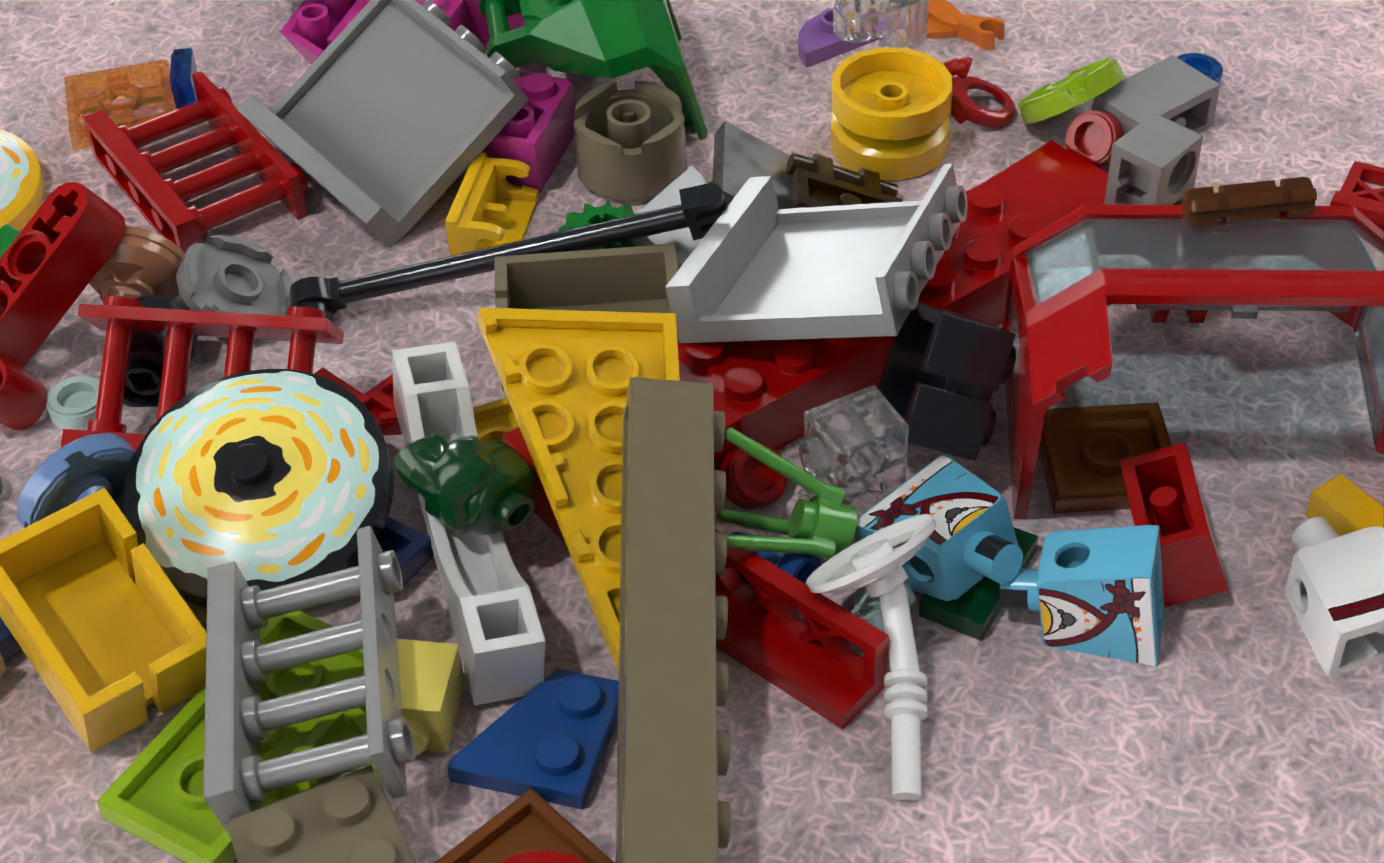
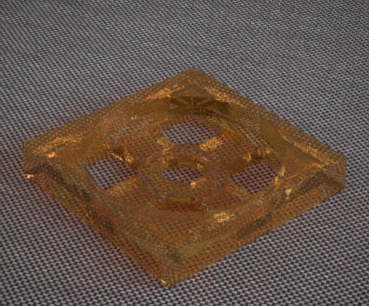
[64,59,177,150]

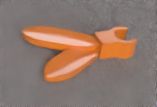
[890,0,1005,50]

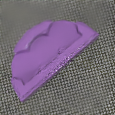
[798,8,891,68]

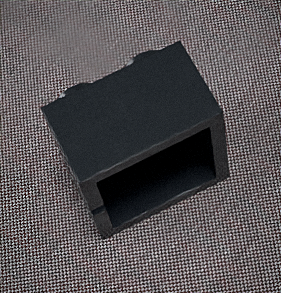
[868,302,1016,462]

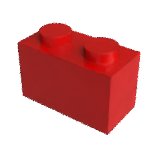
[1120,442,1229,607]

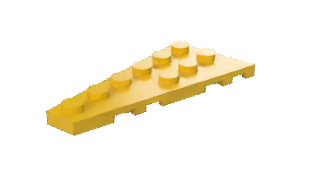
[477,307,680,673]

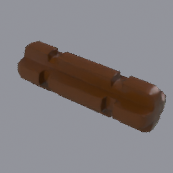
[1182,177,1317,229]

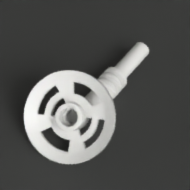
[806,514,937,801]

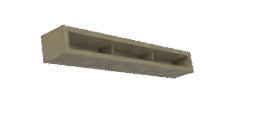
[616,377,731,863]

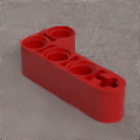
[0,181,126,430]

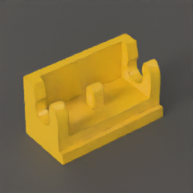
[445,152,539,256]

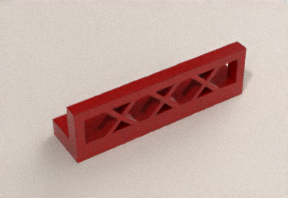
[715,529,889,730]

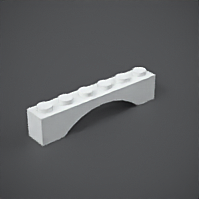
[392,341,546,706]

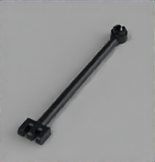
[290,183,727,321]

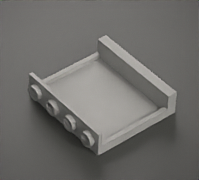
[237,0,529,247]
[665,163,967,343]

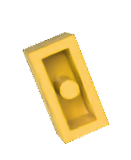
[1305,474,1384,536]

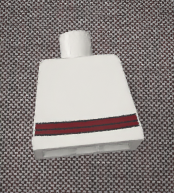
[1284,517,1384,676]

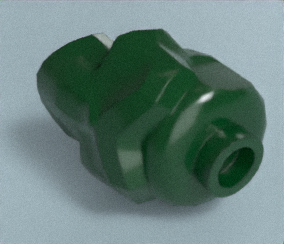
[395,433,538,535]

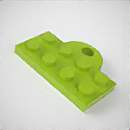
[96,610,382,863]

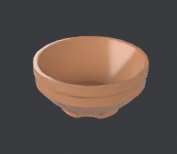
[89,226,185,302]

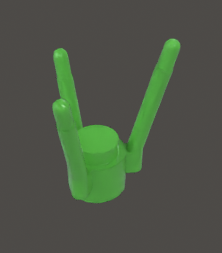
[716,428,857,560]

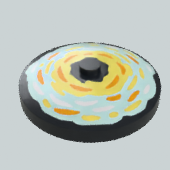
[123,369,394,608]

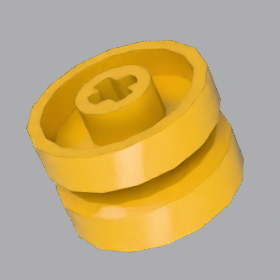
[830,47,952,181]

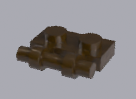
[786,152,903,209]

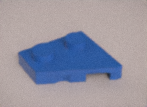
[447,669,618,810]

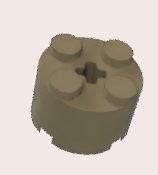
[574,81,687,206]

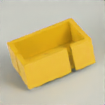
[0,488,207,753]

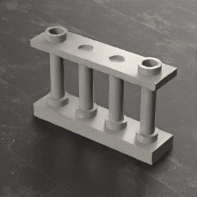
[204,526,415,837]

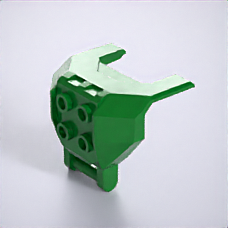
[478,0,708,140]

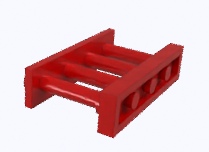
[83,71,309,253]
[61,296,344,451]

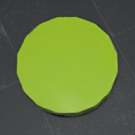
[1018,58,1124,124]

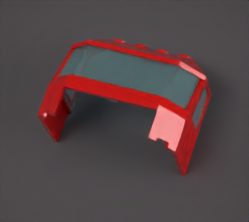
[1002,204,1384,519]

